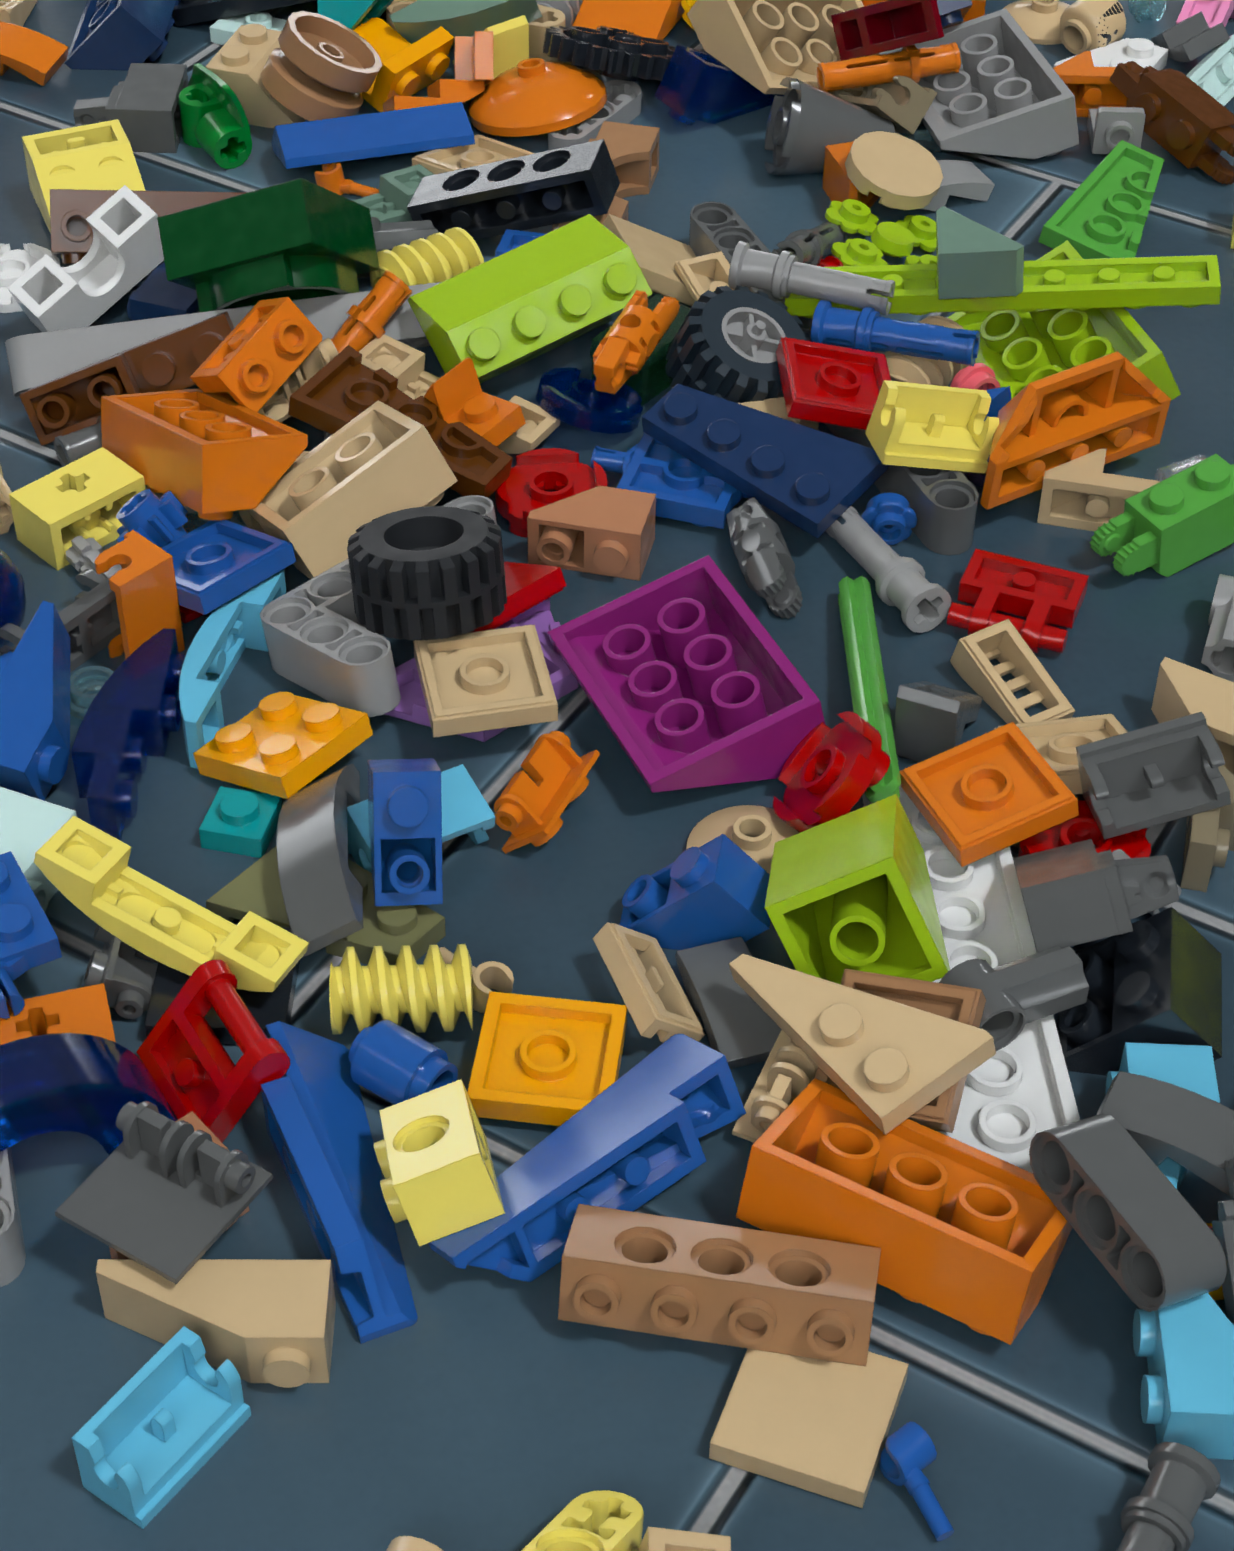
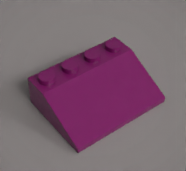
[548,555,825,793]

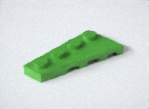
[1038,140,1164,259]

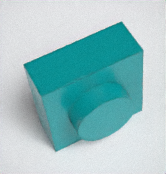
[199,786,282,858]

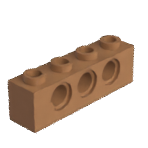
[558,1204,881,1366]

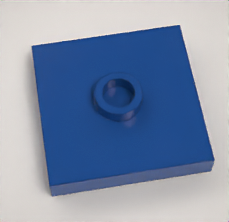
[161,520,297,615]

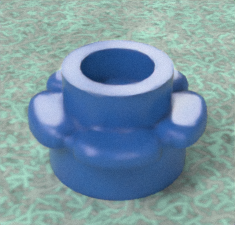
[861,493,917,545]

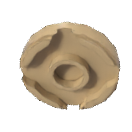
[845,131,943,210]

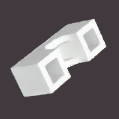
[7,185,164,332]

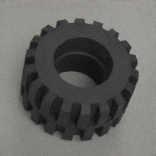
[347,506,507,640]

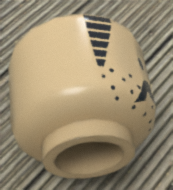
[1060,0,1126,54]

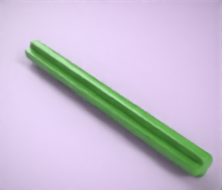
[838,576,901,803]

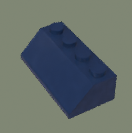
[64,0,181,71]

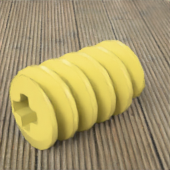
[370,227,484,289]
[329,944,473,1035]

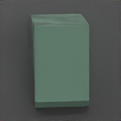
[936,206,1024,299]

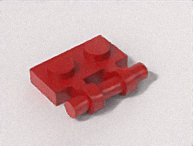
[947,549,1089,653]

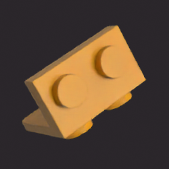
[353,17,455,112]

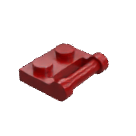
[137,960,290,1143]

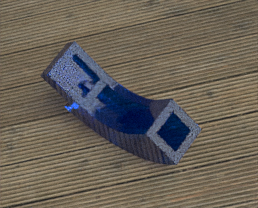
[0,1033,177,1155]

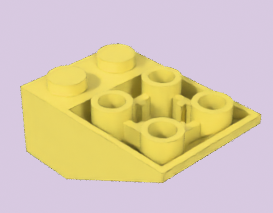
[22,119,146,258]

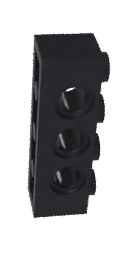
[407,139,620,240]

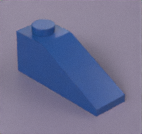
[0,601,71,801]

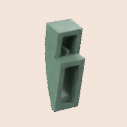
[389,0,543,46]

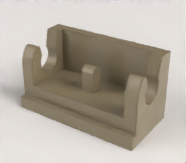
[833,75,937,135]

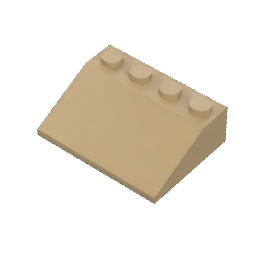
[687,0,894,97]

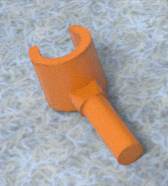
[314,162,379,197]

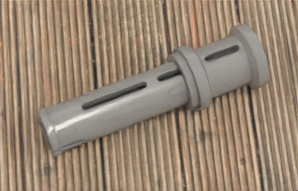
[728,241,895,315]
[826,506,951,633]

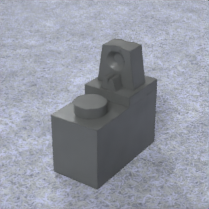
[74,63,188,153]
[1013,839,1179,953]

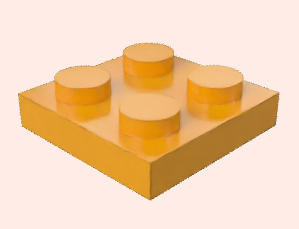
[193,691,373,799]
[467,991,627,1126]

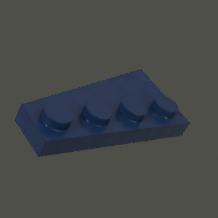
[642,383,888,539]

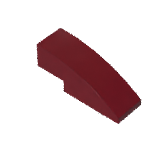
[831,0,944,61]

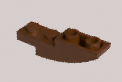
[19,311,234,446]

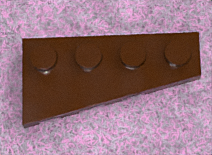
[288,345,513,497]

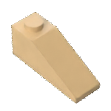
[96,1259,336,1388]

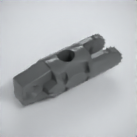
[726,497,803,619]

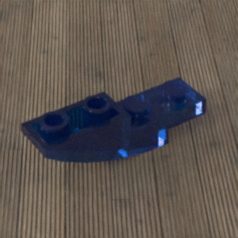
[71,628,186,841]

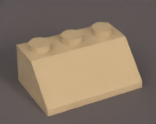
[247,400,458,579]

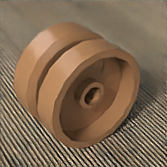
[260,11,382,121]

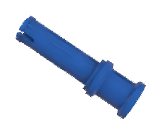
[811,300,980,366]

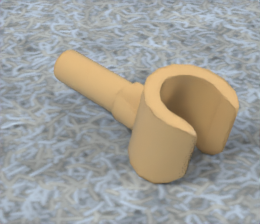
[439,947,514,1013]

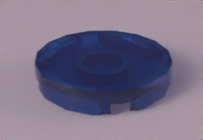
[535,367,643,434]

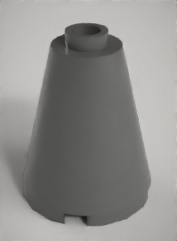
[764,77,900,176]

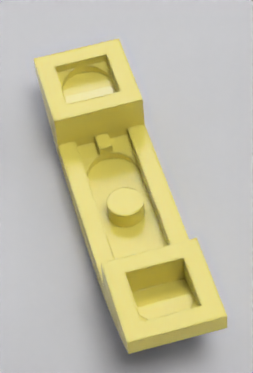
[34,815,309,992]

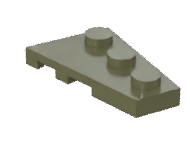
[206,845,446,965]

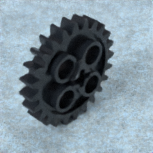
[543,26,692,82]

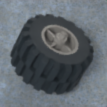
[665,285,811,403]

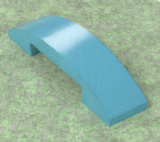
[179,569,286,769]

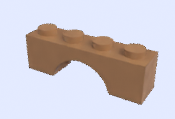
[552,121,660,231]

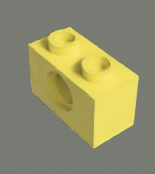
[374,1079,505,1247]

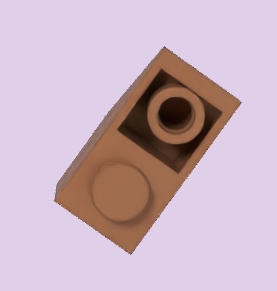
[527,486,656,581]

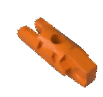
[593,290,681,394]

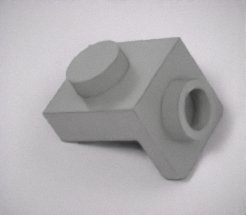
[1087,107,1146,154]

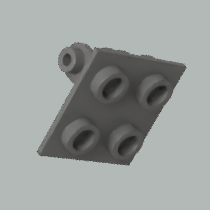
[55,1101,273,1284]

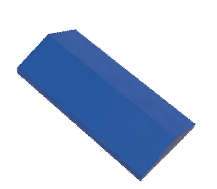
[271,102,475,169]

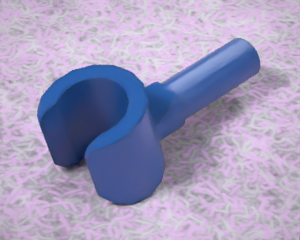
[879,1421,954,1541]

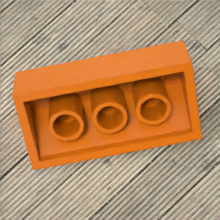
[101,388,308,520]
[736,1078,1072,1345]

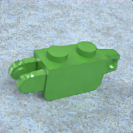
[1090,454,1234,577]

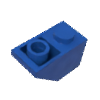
[368,758,443,906]
[619,834,771,950]

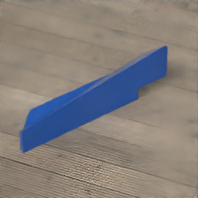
[261,1021,418,1344]
[428,1034,746,1282]

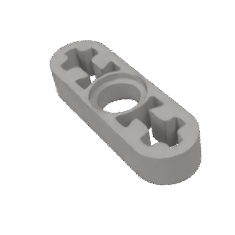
[548,80,641,150]

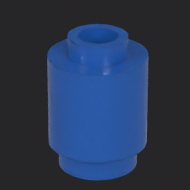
[348,1020,458,1105]

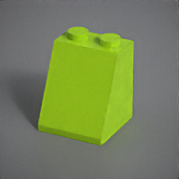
[764,794,950,984]

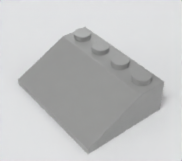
[877,8,1079,159]

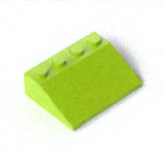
[947,240,1181,401]

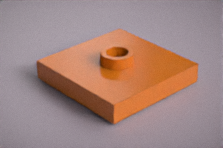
[900,722,1079,867]

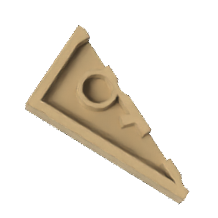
[729,954,996,1135]

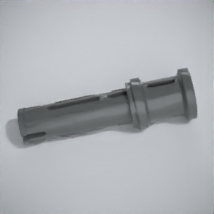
[1116,1442,1221,1551]

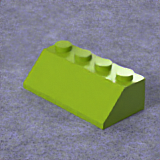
[408,214,653,384]

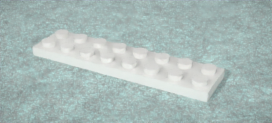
[862,785,1080,1173]

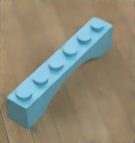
[1106,1042,1234,1460]

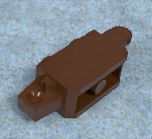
[1109,61,1234,185]

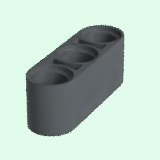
[1029,1113,1227,1312]

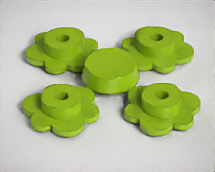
[825,199,937,266]

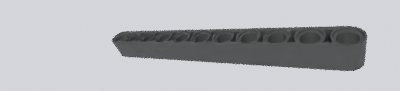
[689,201,979,555]

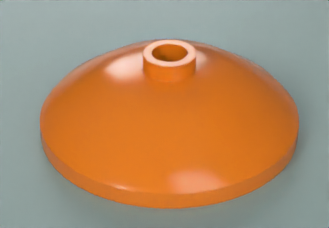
[469,58,607,137]

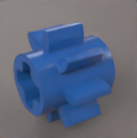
[116,489,188,548]

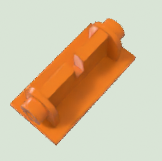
[494,731,600,854]

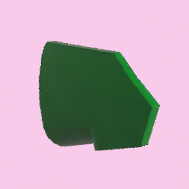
[179,63,252,169]

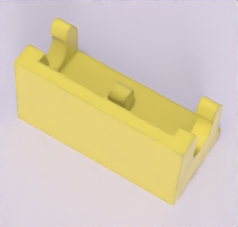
[865,380,999,474]

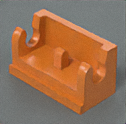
[94,530,185,680]

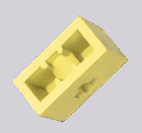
[9,447,146,571]

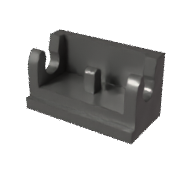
[0,569,121,673]
[1076,712,1231,840]

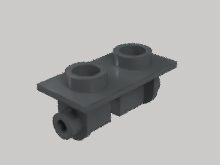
[82,924,158,1019]

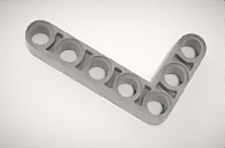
[260,495,497,717]

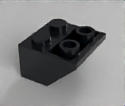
[1057,907,1222,1076]

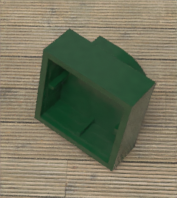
[157,178,380,312]

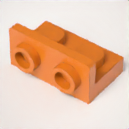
[190,297,322,412]

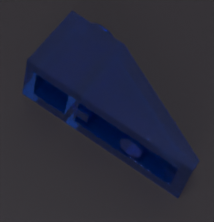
[655,45,784,125]

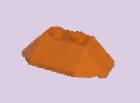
[980,351,1171,510]

